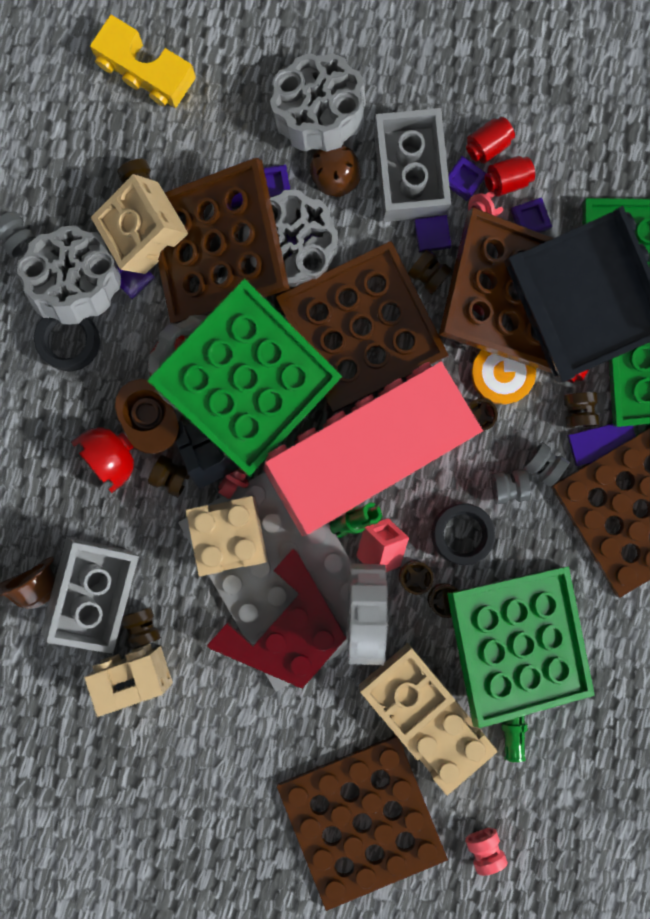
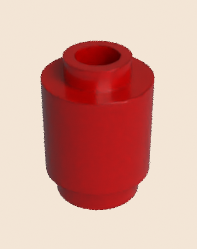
[466,116,515,164]
[484,156,535,197]

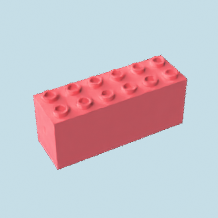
[263,361,483,537]

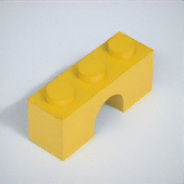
[90,14,196,109]

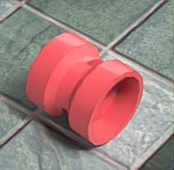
[465,828,508,876]

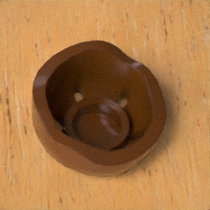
[310,145,361,197]

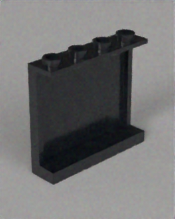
[504,206,650,383]

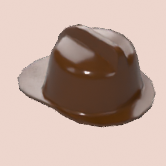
[115,379,179,454]
[0,556,55,609]

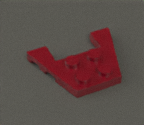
[207,548,347,689]

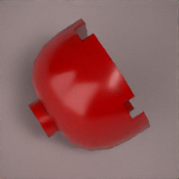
[70,427,134,493]

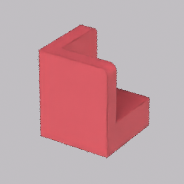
[357,519,409,572]

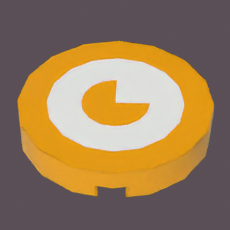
[471,350,536,405]

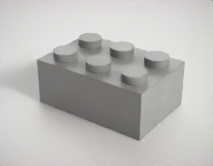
[374,108,451,222]
[41,537,139,654]

